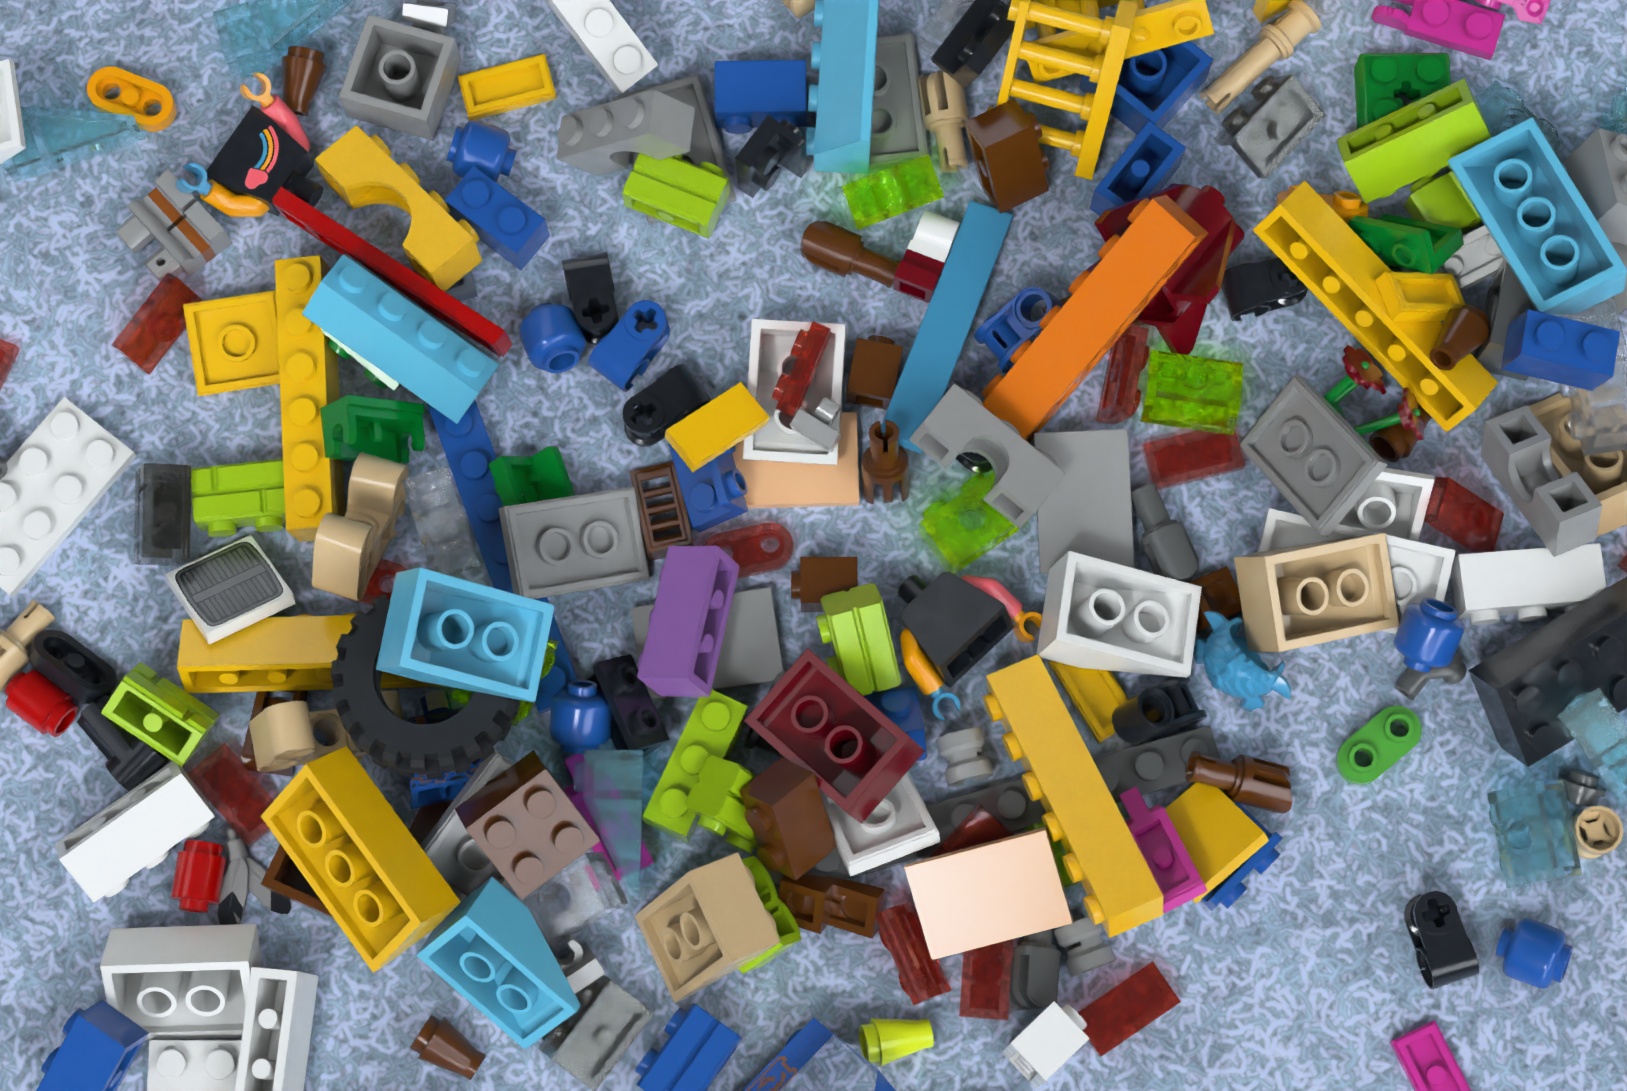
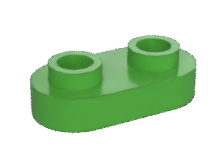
[1336,706,1422,785]

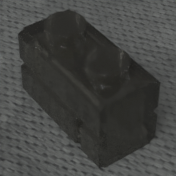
[134,463,191,566]

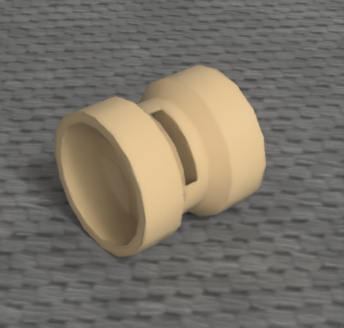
[1563,806,1624,859]

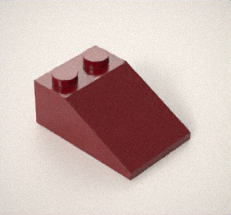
[744,648,925,824]

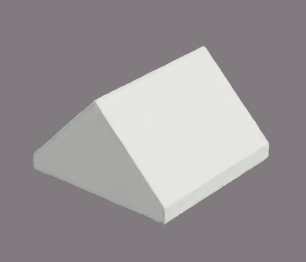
[1339,468,1434,542]

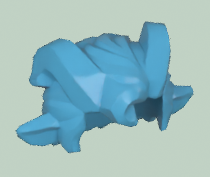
[1193,610,1291,712]

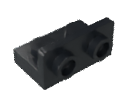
[931,0,1015,88]
[735,115,807,198]

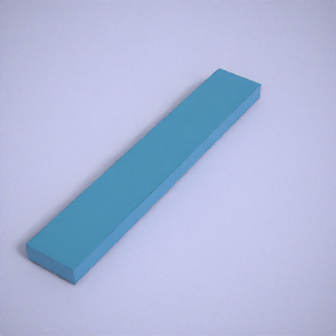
[881,200,1013,454]

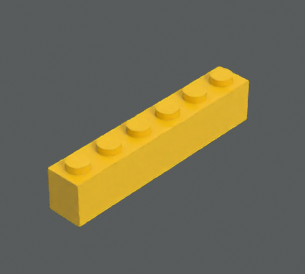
[1253,180,1499,433]
[275,255,345,542]
[177,613,449,693]
[982,654,1163,938]

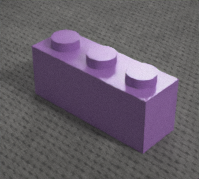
[637,546,740,697]

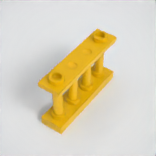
[987,0,1138,180]
[1026,0,1214,84]

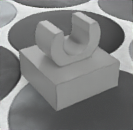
[402,0,457,36]
[790,396,842,452]
[556,934,605,994]

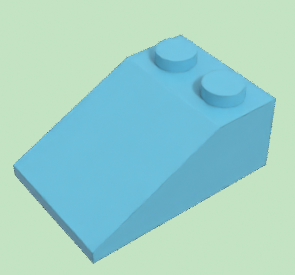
[376,567,555,702]
[416,877,581,1049]

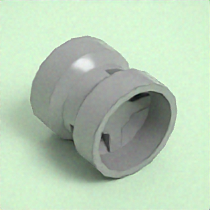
[936,727,994,787]
[1053,916,1116,977]

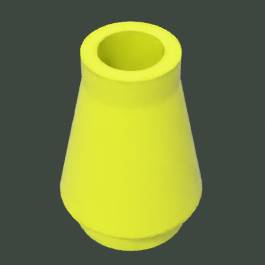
[859,1018,934,1067]

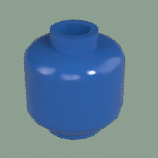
[446,120,517,182]
[519,303,586,373]
[1393,598,1465,673]
[549,680,613,754]
[1496,918,1573,989]

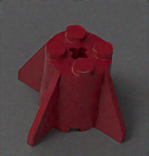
[1087,183,1245,362]

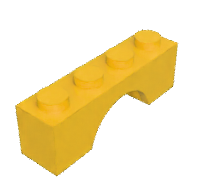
[315,125,482,292]

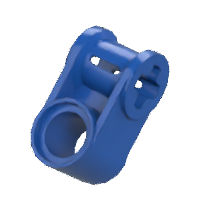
[974,286,1063,373]
[588,300,670,392]

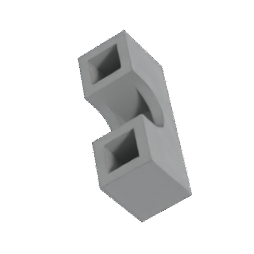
[556,89,695,175]
[909,383,1066,529]
[1481,405,1602,557]

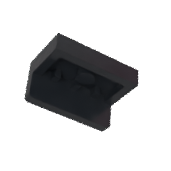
[587,654,670,766]

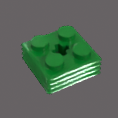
[1354,53,1451,129]

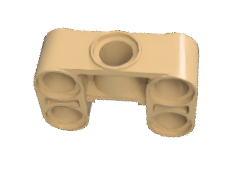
[312,452,408,601]
[249,690,404,772]

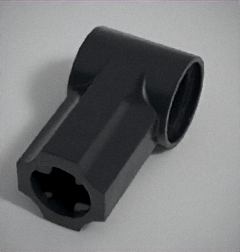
[77,695,171,791]

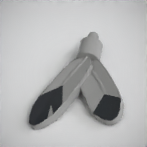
[218,827,292,925]

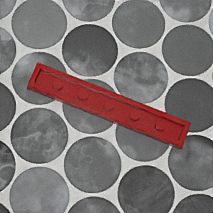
[272,187,513,357]

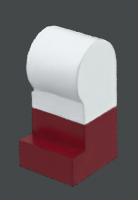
[893,210,960,303]

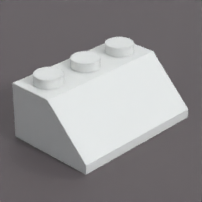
[100,924,262,1041]

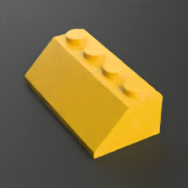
[261,746,461,973]

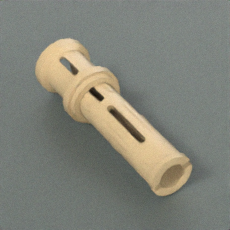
[1199,0,1322,115]

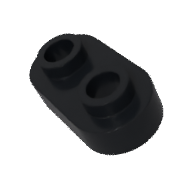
[28,630,117,704]

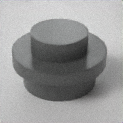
[1557,769,1607,807]

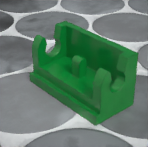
[320,395,425,464]

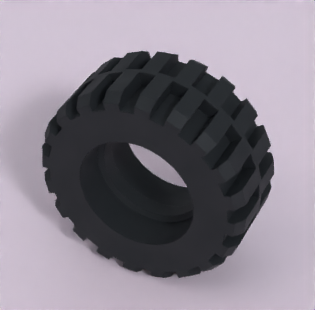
[331,594,520,779]

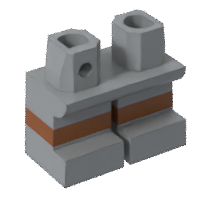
[116,169,232,285]

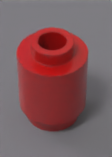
[5,669,79,737]
[170,840,226,913]

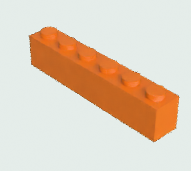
[981,195,1208,443]

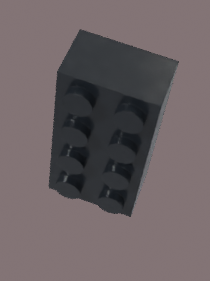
[1468,577,1627,767]

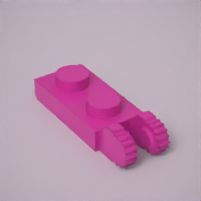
[1372,0,1505,60]

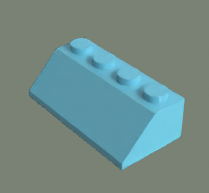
[806,0,879,174]
[1448,117,1627,315]
[302,254,501,424]

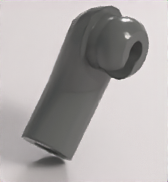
[1394,653,1467,700]

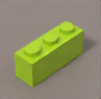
[1337,78,1492,204]
[642,689,749,844]

